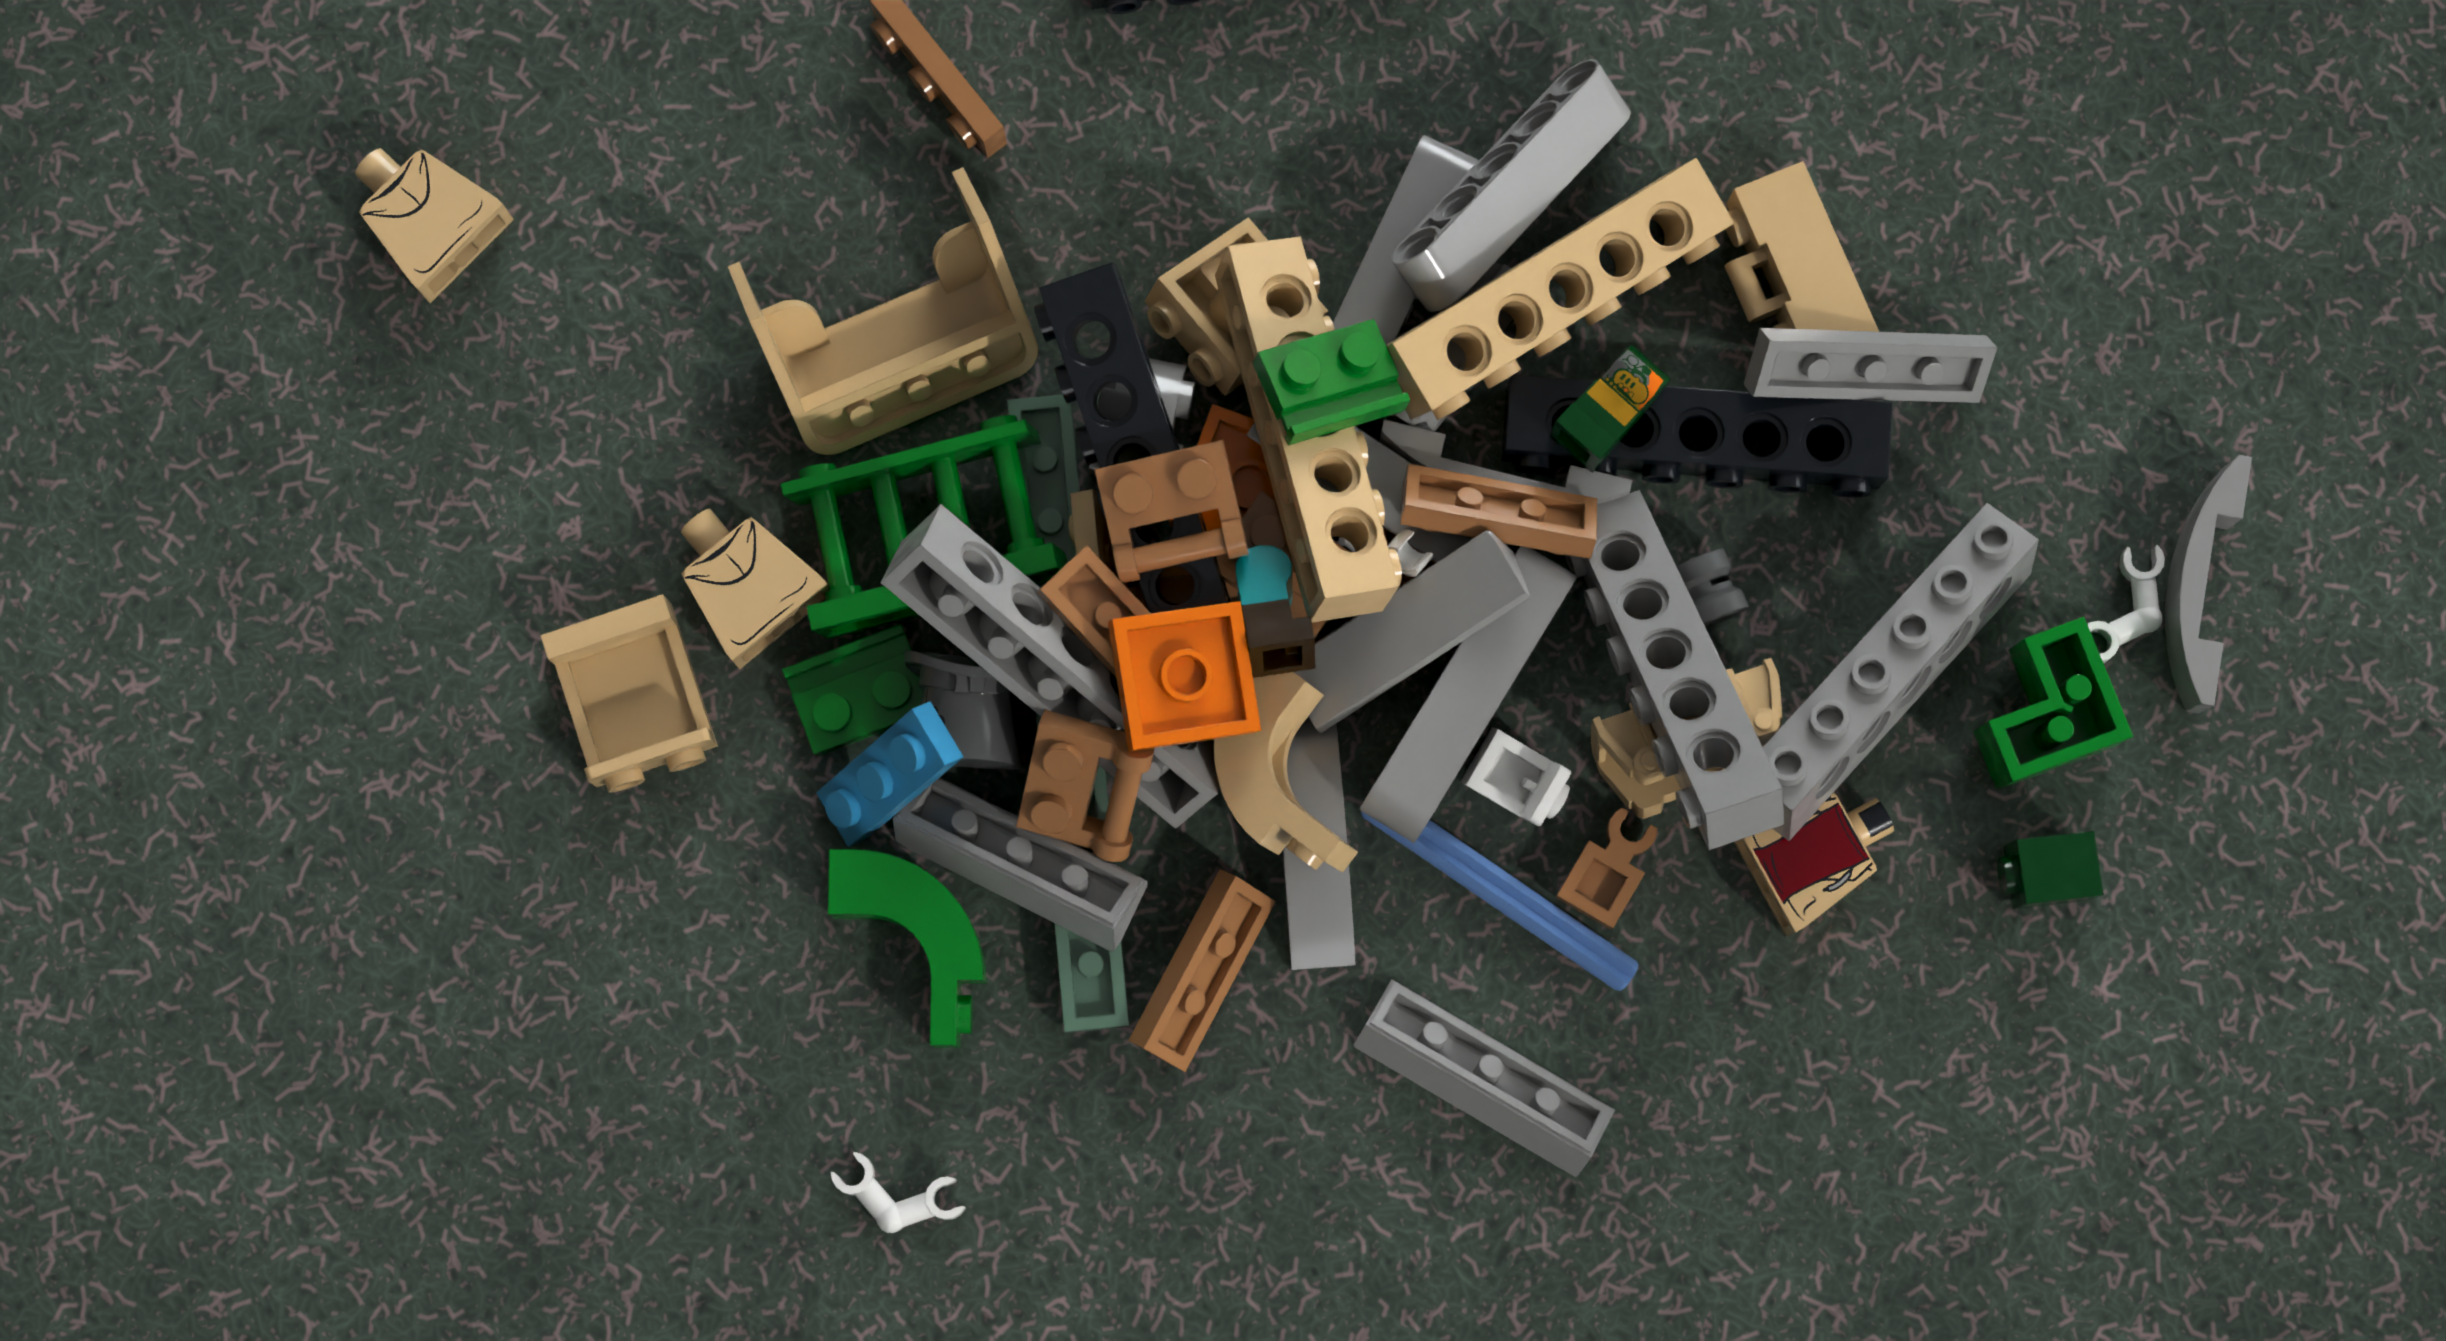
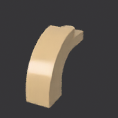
[1214,672,1358,873]

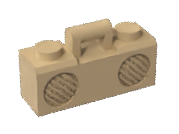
[1724,161,1879,332]

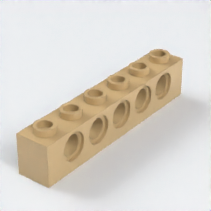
[1386,158,1734,420]
[1215,236,1402,623]

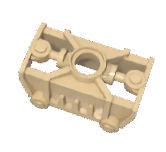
[1591,658,1783,819]

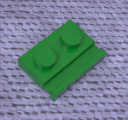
[1252,319,1411,446]
[782,624,922,757]

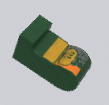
[1550,345,1671,473]

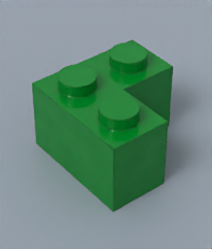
[1973,617,2133,790]

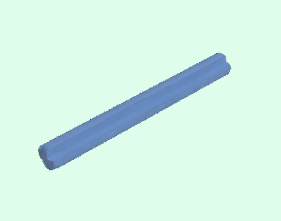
[1361,811,1639,991]

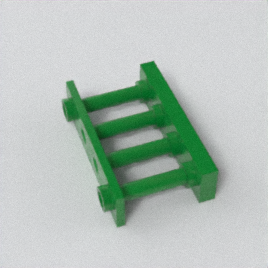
[780,415,1068,639]

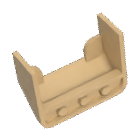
[728,167,1038,455]

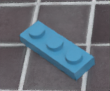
[816,701,964,847]

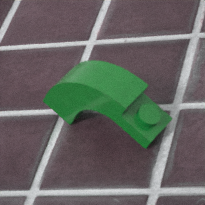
[828,849,987,1048]

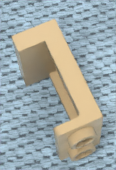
[540,594,718,793]

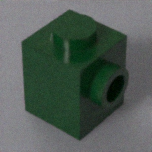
[1997,831,2104,909]

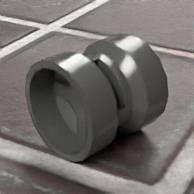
[1676,548,1750,628]

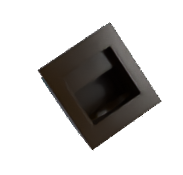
[1235,545,1316,678]

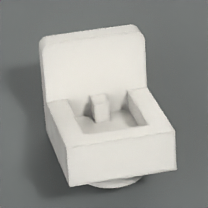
[1460,727,1571,826]

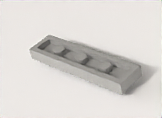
[1744,328,1998,403]

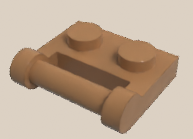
[1094,440,1249,584]
[1016,709,1154,862]

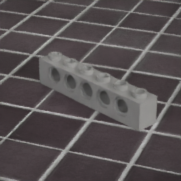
[1564,490,1784,850]
[1763,503,2039,841]
[880,504,1220,829]

